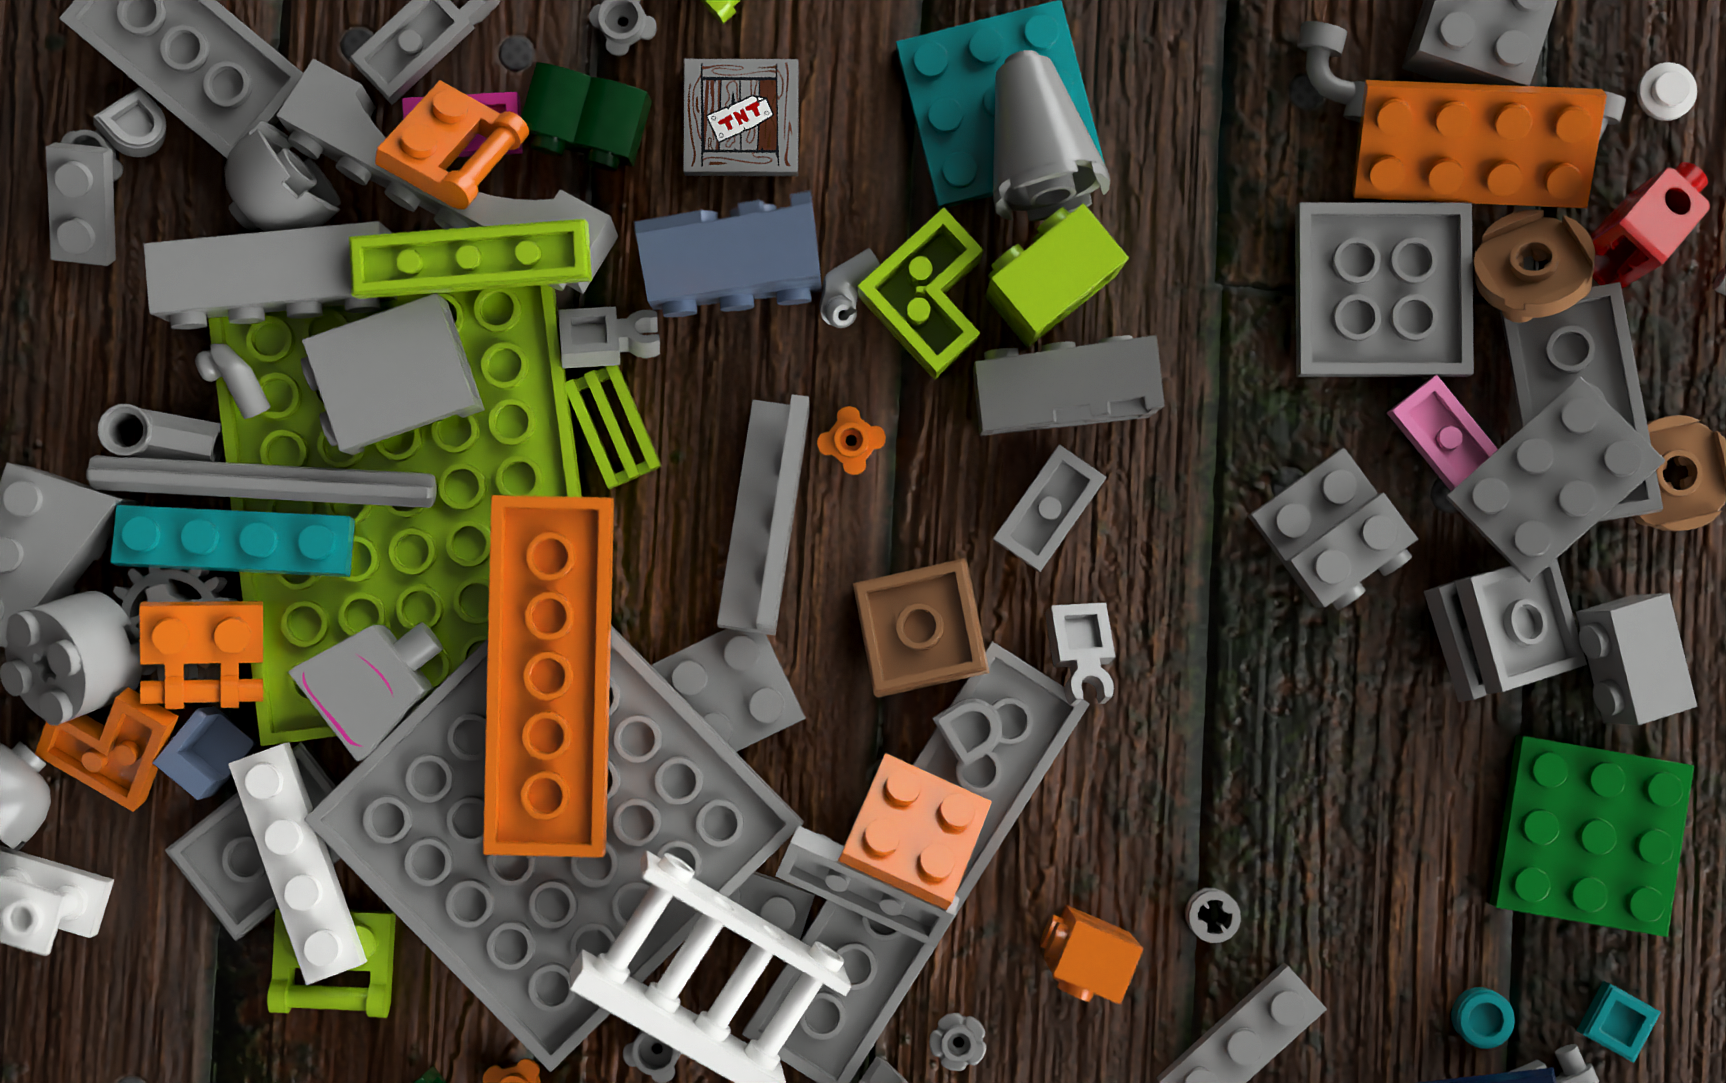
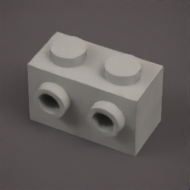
[1576,593,1697,725]

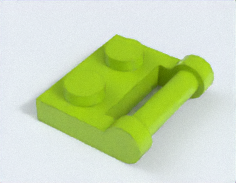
[267,907,396,1018]

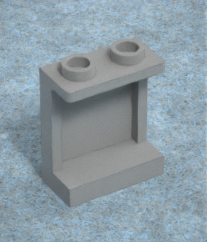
[301,293,485,455]

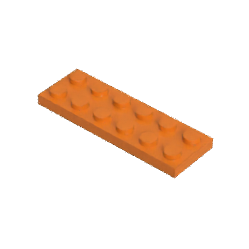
[483,495,614,857]

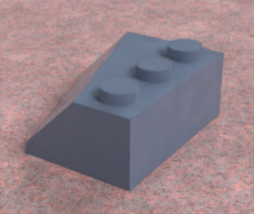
[634,191,822,317]

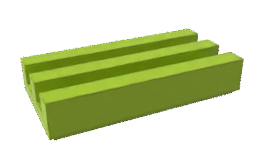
[566,365,662,489]

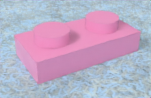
[1387,375,1498,491]

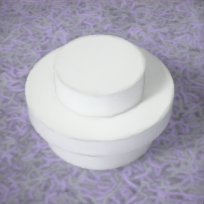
[1637,62,1697,121]

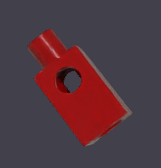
[1590,162,1710,289]

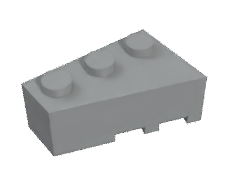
[972,335,1165,436]
[0,463,141,648]

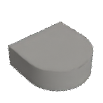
[93,87,166,157]
[932,698,1002,768]

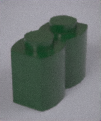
[521,62,652,172]

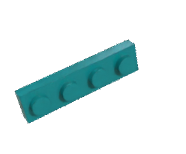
[111,505,355,577]

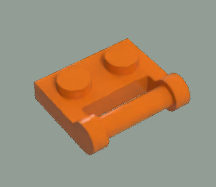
[375,80,529,210]

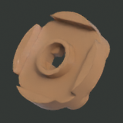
[1474,209,1595,323]
[1631,415,1726,531]

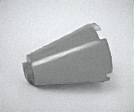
[993,50,1110,221]

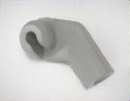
[819,248,880,328]
[195,344,271,419]

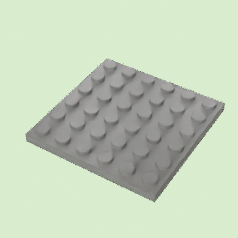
[303,625,804,1072]

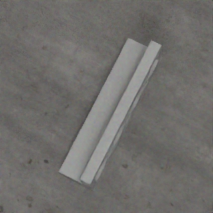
[717,394,810,636]

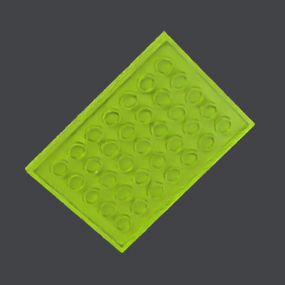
[208,285,582,746]

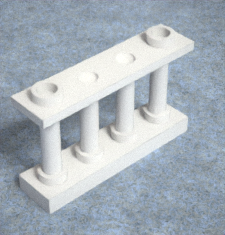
[0,846,114,955]
[570,850,852,1083]

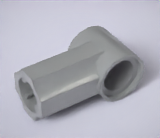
[98,404,224,462]

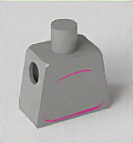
[288,622,443,761]

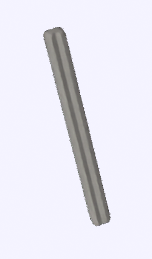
[86,455,437,508]

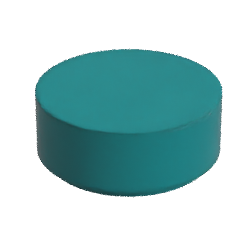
[1451,987,1515,1049]

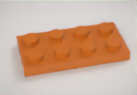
[1352,80,1607,208]

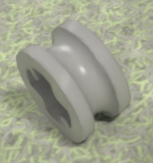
[1185,888,1241,943]

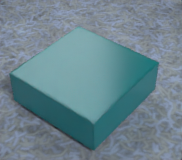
[1576,980,1661,1063]

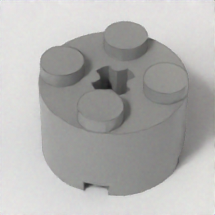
[0,591,142,725]

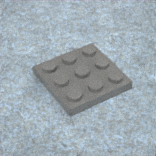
[1295,203,1474,377]

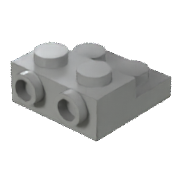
[1248,448,1418,610]

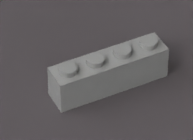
[144,221,397,329]

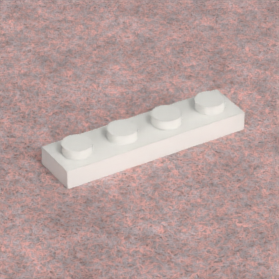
[228,742,367,985]

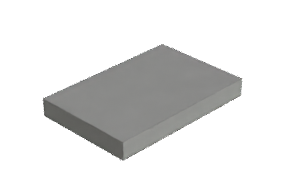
[165,741,341,941]

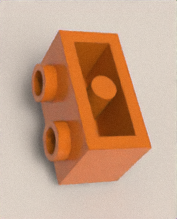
[1040,905,1144,1004]

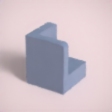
[153,706,257,800]

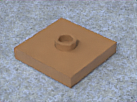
[853,558,990,697]

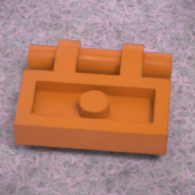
[139,601,263,709]

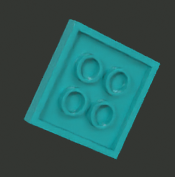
[896,0,1105,210]

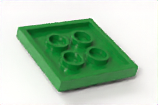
[1489,735,1694,937]

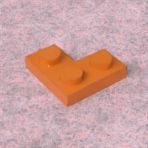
[35,687,179,812]

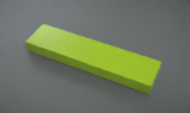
[349,219,592,299]

